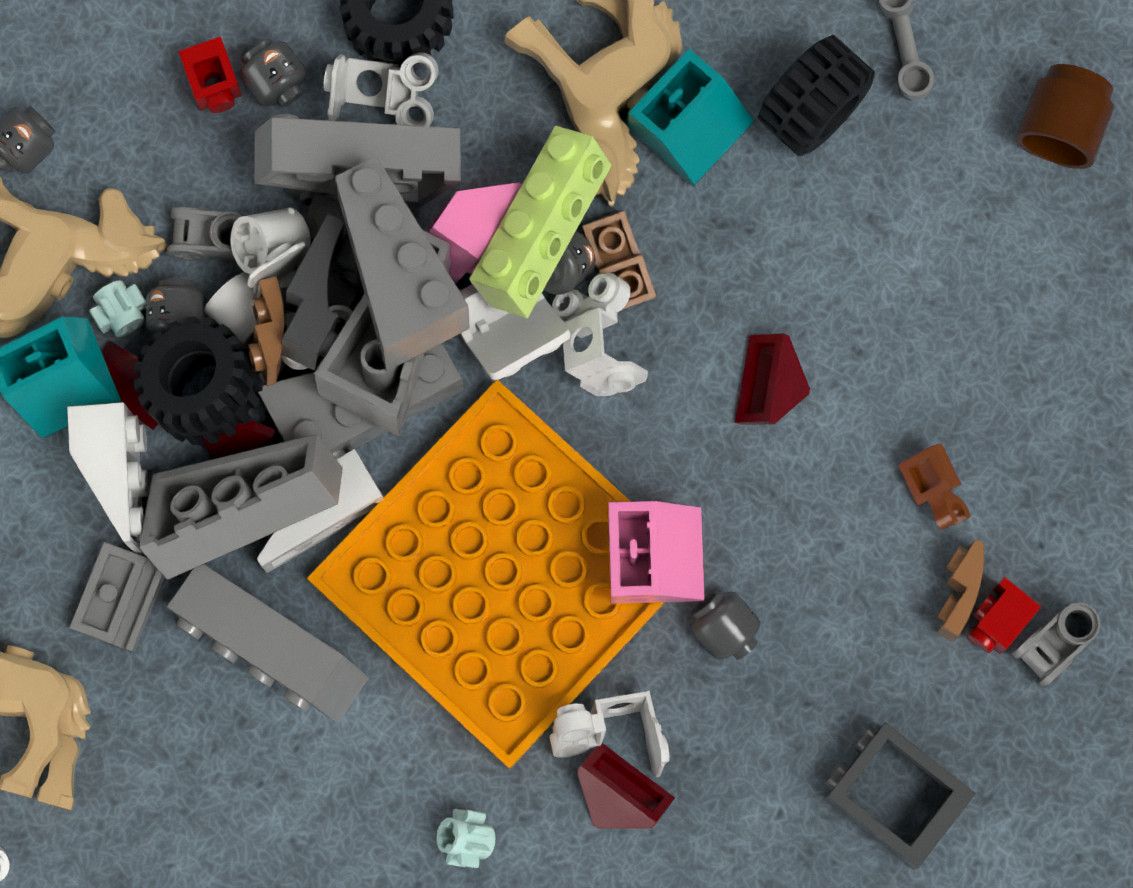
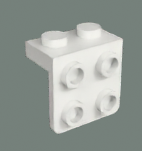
[460,284,571,380]

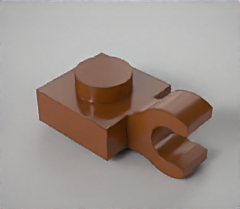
[898,443,970,530]

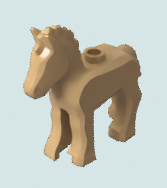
[504,0,682,207]
[0,177,168,338]
[0,645,91,811]

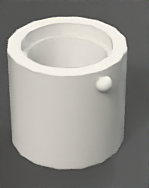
[230,207,311,274]
[204,272,257,348]

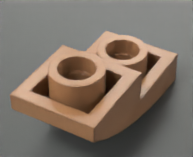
[580,210,657,310]
[247,276,284,386]
[937,539,984,642]

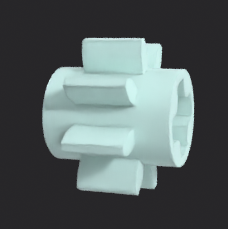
[89,280,146,337]
[436,809,496,868]

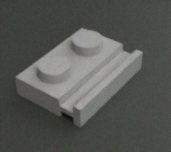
[70,542,165,653]

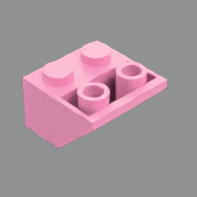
[426,182,522,283]
[608,501,704,604]

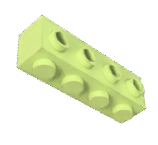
[469,126,612,319]

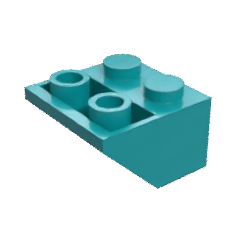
[628,48,754,187]
[0,317,121,438]

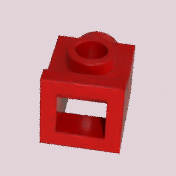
[178,36,242,113]
[968,577,1041,654]

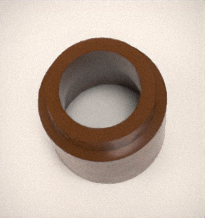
[1016,64,1114,169]

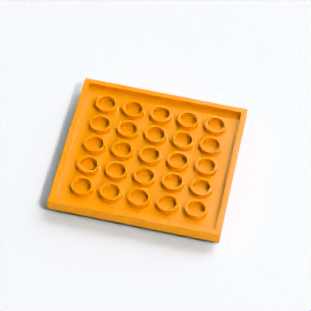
[307,380,666,770]

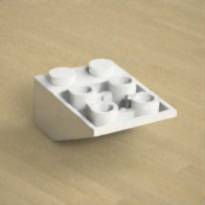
[67,403,149,555]

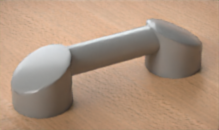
[878,0,934,100]

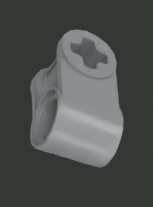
[167,207,243,262]
[1011,602,1101,688]

